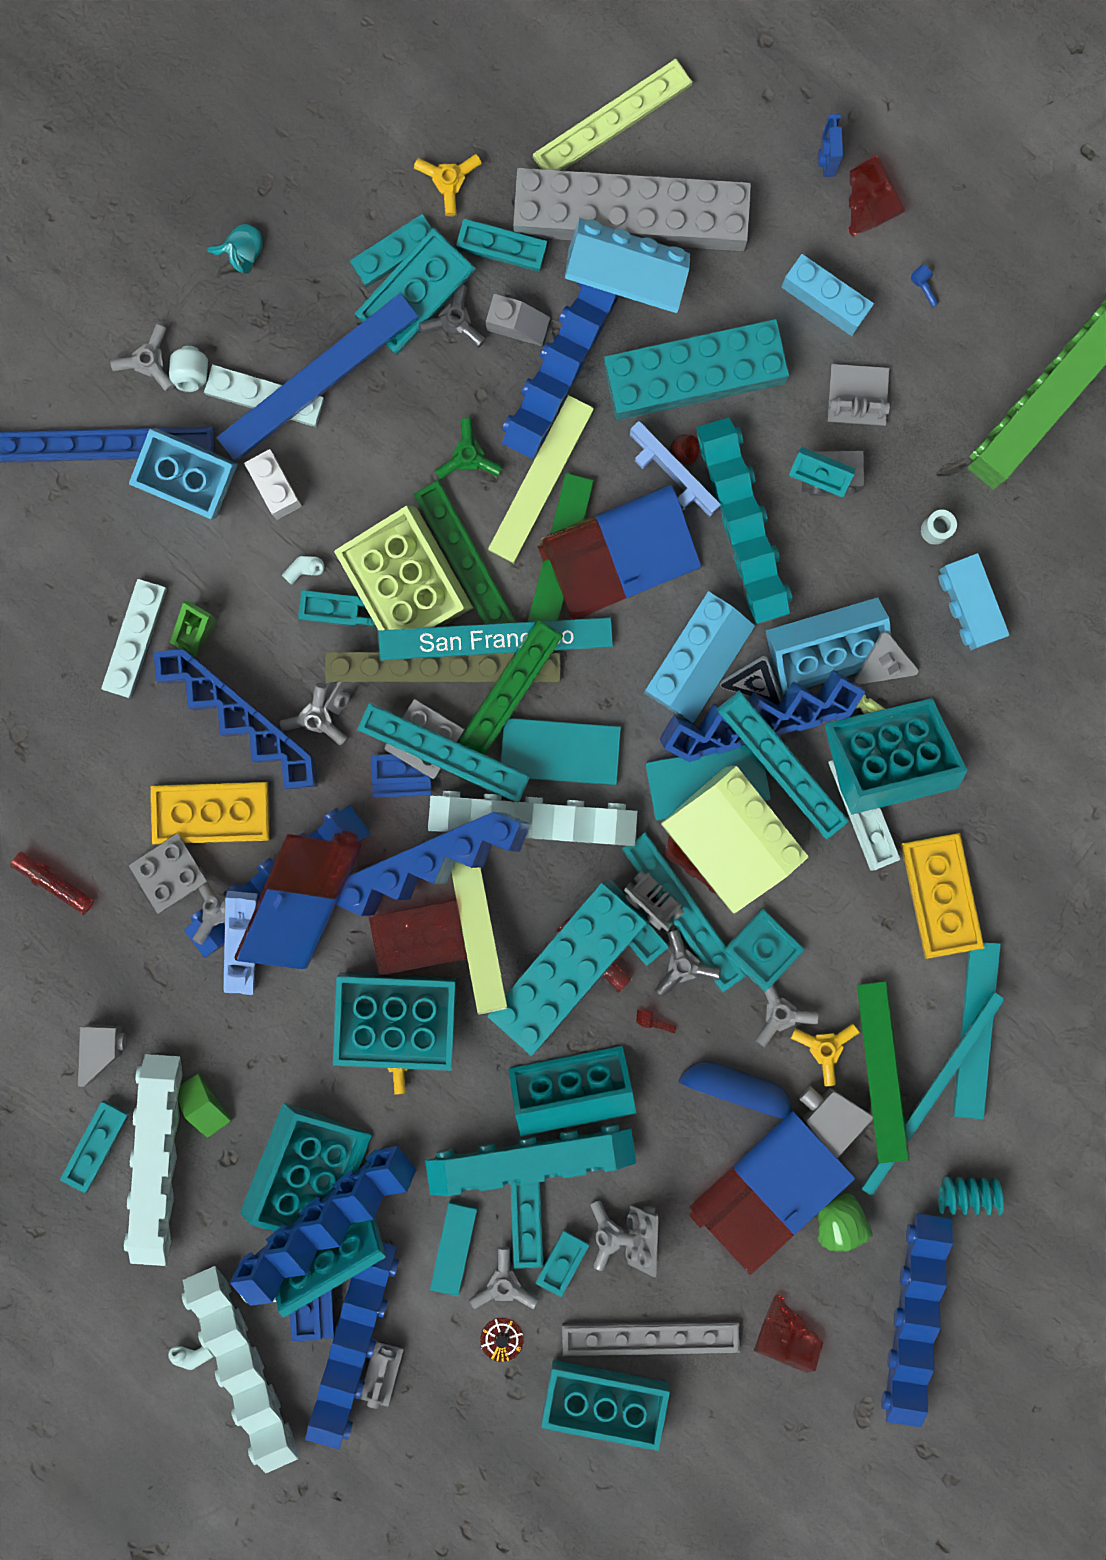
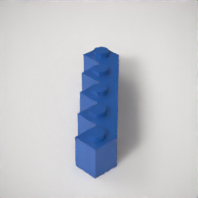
[502,283,619,459]
[154,649,318,789]
[659,670,865,762]
[184,805,371,958]
[336,812,531,916]
[230,1146,416,1306]
[881,1213,953,1427]
[305,1242,400,1450]

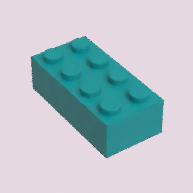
[541,1359,670,1451]

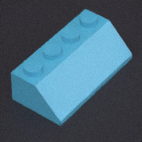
[565,218,690,313]
[644,591,755,724]
[766,597,891,695]

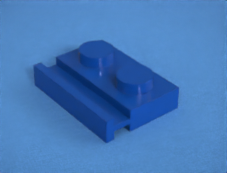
[817,114,843,177]
[371,754,432,798]
[290,1289,335,1341]

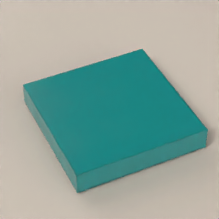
[723,909,805,992]

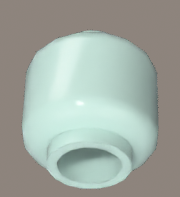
[169,346,208,392]

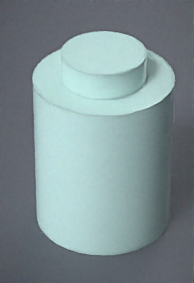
[921,510,957,544]

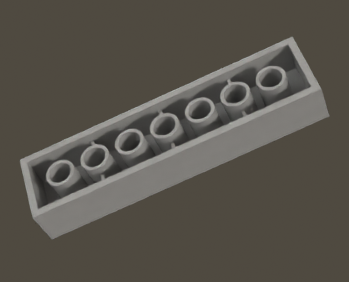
[513,168,751,251]

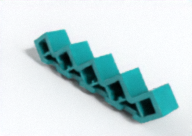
[696,417,792,624]
[425,1124,637,1196]

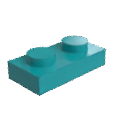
[789,447,856,498]
[535,1229,589,1297]

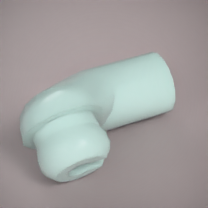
[282,556,325,585]
[168,1346,214,1370]

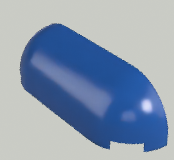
[678,1061,792,1119]

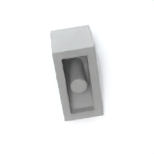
[486,294,550,346]
[78,1024,126,1087]

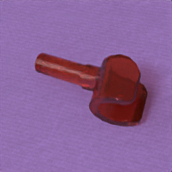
[636,1010,676,1033]

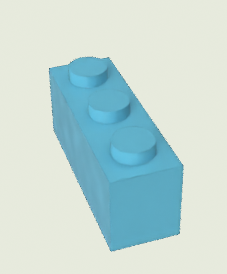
[781,254,874,336]
[939,553,1010,650]

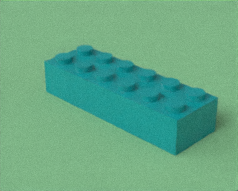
[604,319,789,421]
[487,881,649,1056]

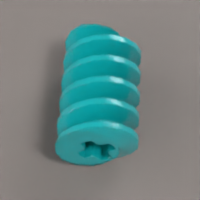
[938,1176,1004,1216]

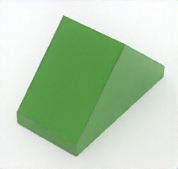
[170,600,219,657]
[177,1073,232,1138]

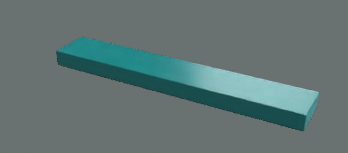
[717,690,850,840]
[357,703,531,803]
[622,832,746,993]
[952,942,1000,1120]

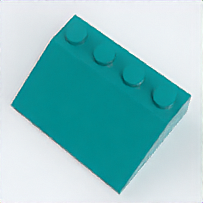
[825,698,968,815]
[333,972,457,1071]
[240,1103,372,1231]

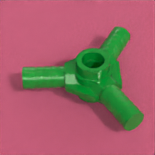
[435,418,503,480]

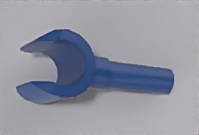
[911,264,938,307]

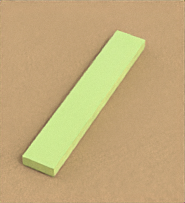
[533,59,692,171]
[488,395,594,564]
[451,861,508,1015]

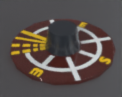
[480,1318,524,1362]

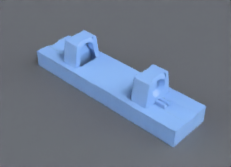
[630,421,721,517]
[224,891,257,995]

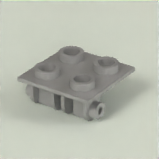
[827,364,890,426]
[384,699,464,779]
[129,833,207,914]
[624,871,684,931]
[625,1205,658,1277]

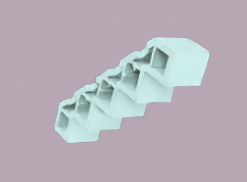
[428,791,637,846]
[124,1054,183,1266]
[182,1266,298,1473]

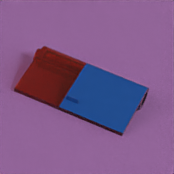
[537,485,701,620]
[234,831,362,969]
[689,1110,855,1275]

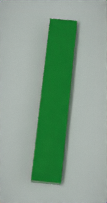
[528,473,594,622]
[413,480,516,625]
[457,619,563,781]
[857,981,910,1163]

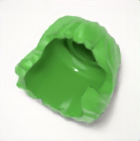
[817,1193,873,1252]

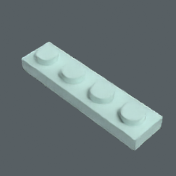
[204,365,325,427]
[101,579,167,699]
[828,760,900,871]

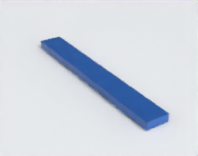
[216,293,419,462]
[0,427,215,463]

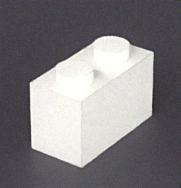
[244,449,302,520]

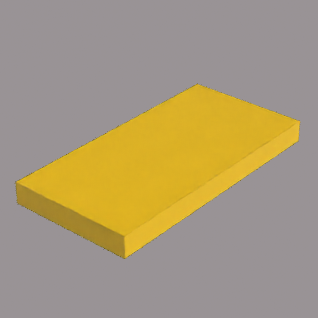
[150,782,270,844]
[901,833,985,959]

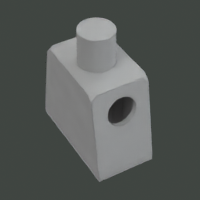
[799,1086,873,1158]

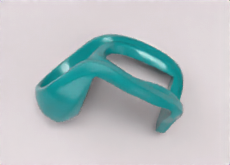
[207,224,263,274]

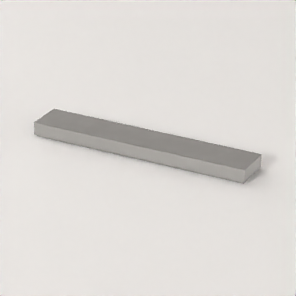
[562,1321,740,1356]

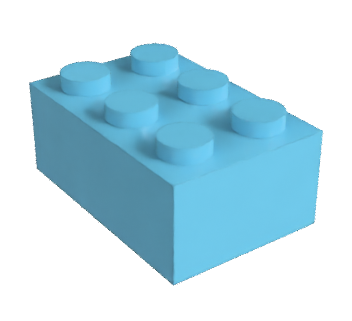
[129,428,238,519]

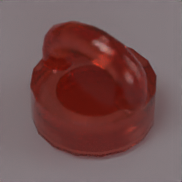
[669,434,699,464]

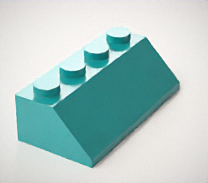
[508,1046,636,1136]

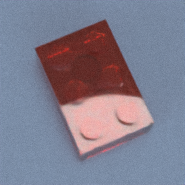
[369,900,467,975]

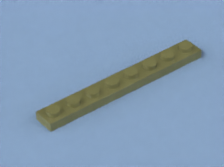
[325,652,560,683]

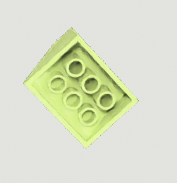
[334,506,473,630]
[661,766,808,914]

